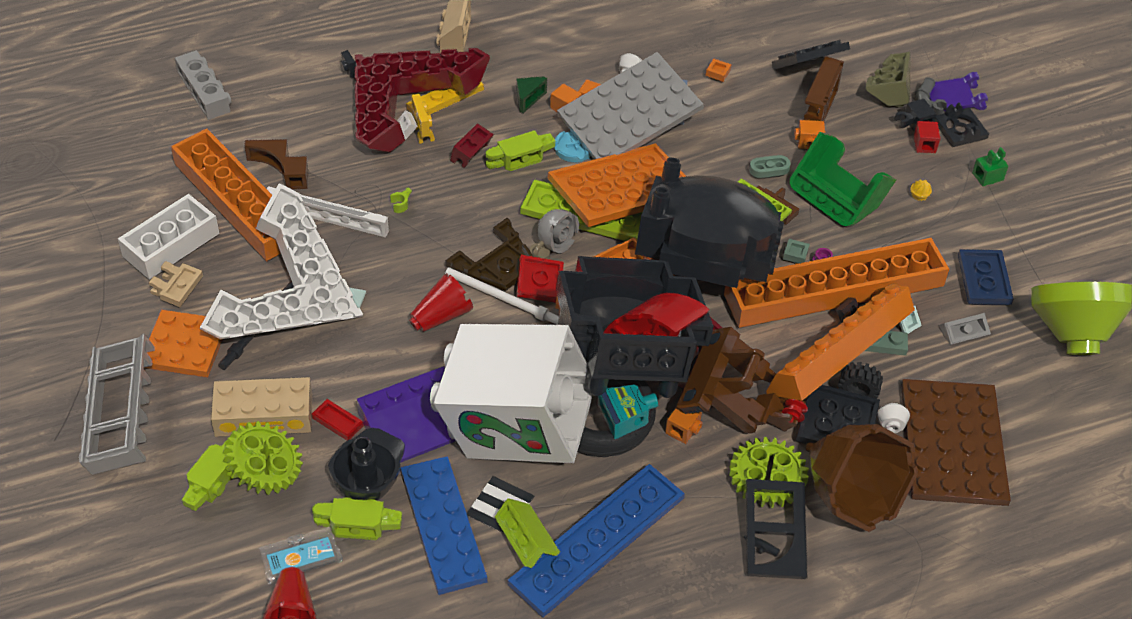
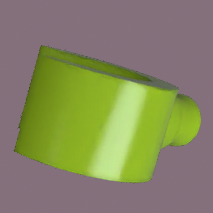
[390,188,412,213]

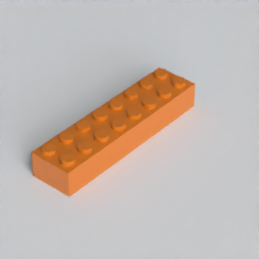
[171,129,281,261]

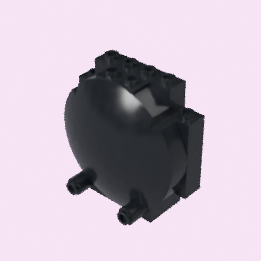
[635,157,784,288]
[556,256,714,398]

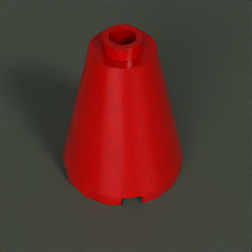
[409,273,473,332]
[263,567,317,619]

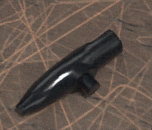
[743,535,781,557]

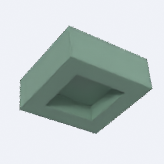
[783,239,810,263]

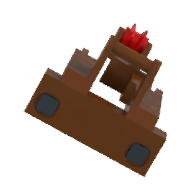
[677,326,808,434]

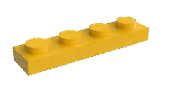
[406,82,484,116]

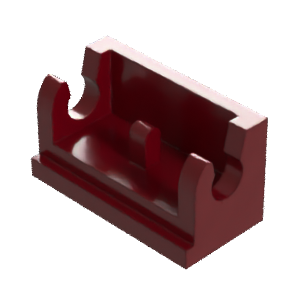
[450,123,494,168]

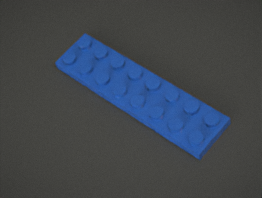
[508,464,685,618]

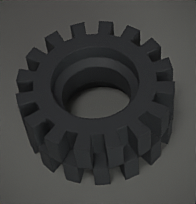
[838,362,883,399]

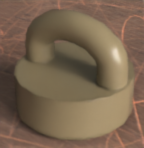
[529,241,550,259]

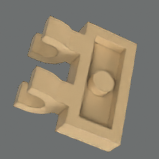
[149,261,203,307]

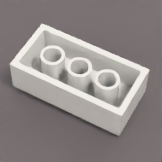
[118,194,219,280]

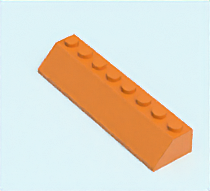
[766,284,915,401]

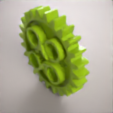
[223,421,303,495]
[729,437,809,508]

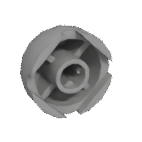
[538,209,579,253]

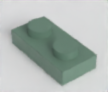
[865,331,908,356]

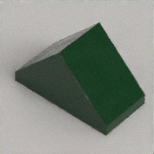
[516,76,547,114]

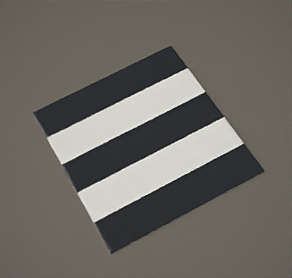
[466,476,535,534]

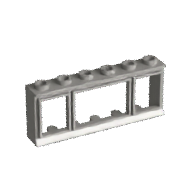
[79,333,155,475]

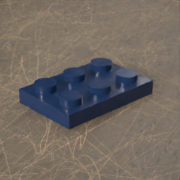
[958,249,1014,305]

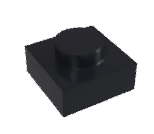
[340,50,356,79]
[836,297,859,323]

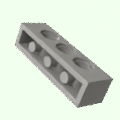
[175,50,232,120]

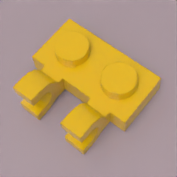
[411,94,435,144]

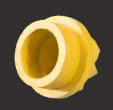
[910,179,932,201]

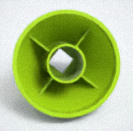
[1031,282,1132,355]

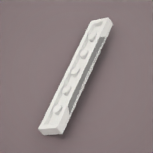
[267,186,389,237]

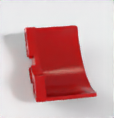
[603,293,709,336]

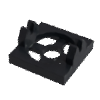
[934,102,989,147]

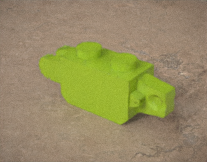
[486,130,555,171]
[182,440,234,511]
[312,497,402,540]

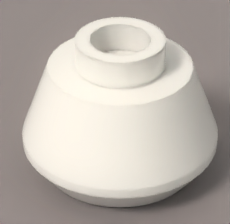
[619,53,642,73]
[877,403,910,433]

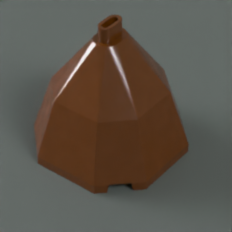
[806,424,918,532]

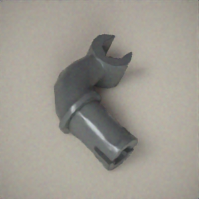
[915,77,947,115]

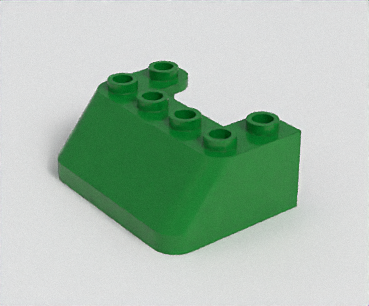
[790,132,896,227]

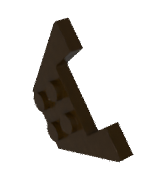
[445,218,533,291]

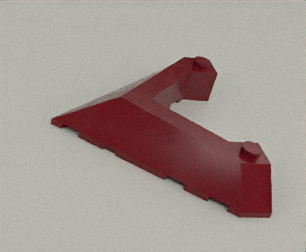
[355,48,490,152]

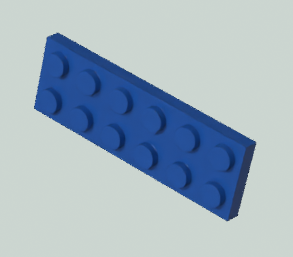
[401,456,487,595]

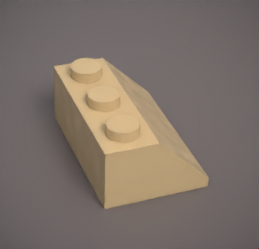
[437,0,471,53]

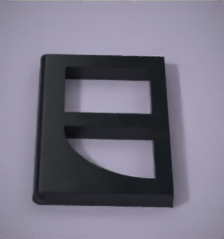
[746,479,808,579]

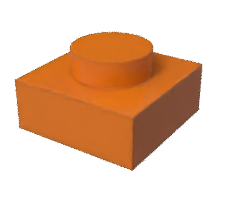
[705,59,732,82]

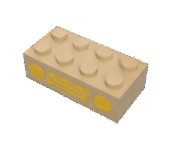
[211,377,312,437]

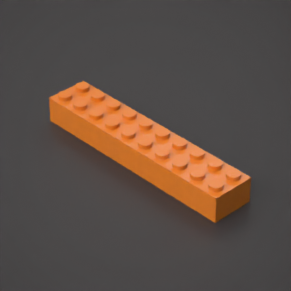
[724,238,949,328]

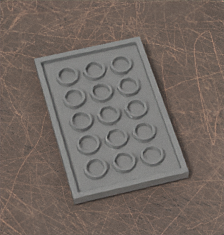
[557,52,704,159]

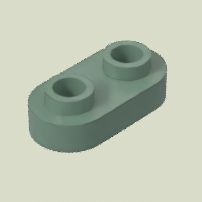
[749,155,791,178]

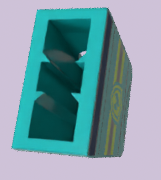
[598,385,658,439]

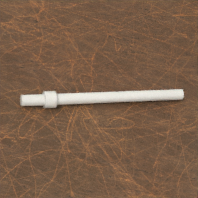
[445,268,559,325]

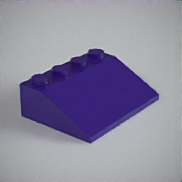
[357,366,456,463]

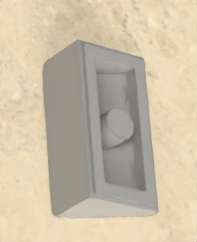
[939,313,991,345]

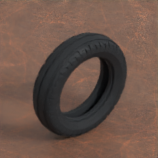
[577,366,656,457]

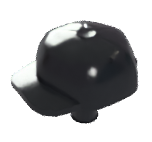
[328,428,405,500]

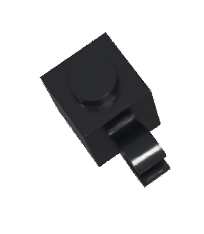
[894,98,937,132]

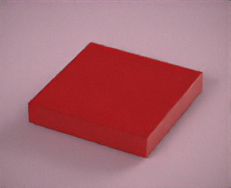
[516,255,564,303]

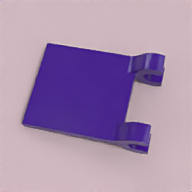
[929,72,988,111]

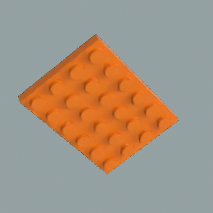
[547,143,686,227]

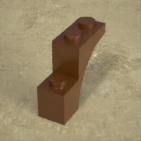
[244,139,309,189]

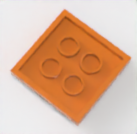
[144,310,223,378]

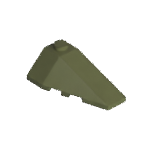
[866,52,911,107]

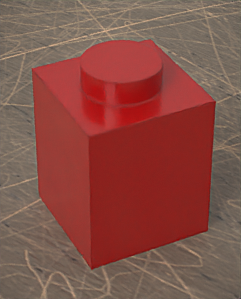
[914,121,940,153]

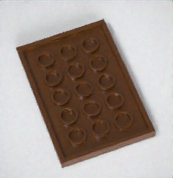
[901,379,1011,506]

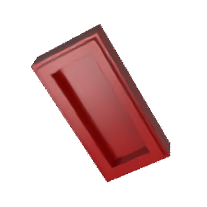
[312,399,364,440]

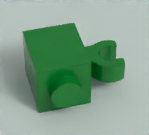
[972,147,1008,187]

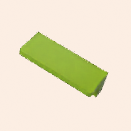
[494,498,560,568]

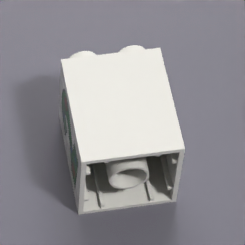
[430,324,593,463]

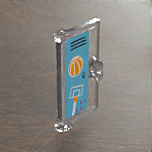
[259,526,343,584]

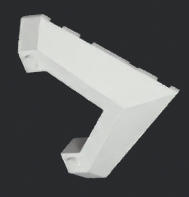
[200,183,363,339]

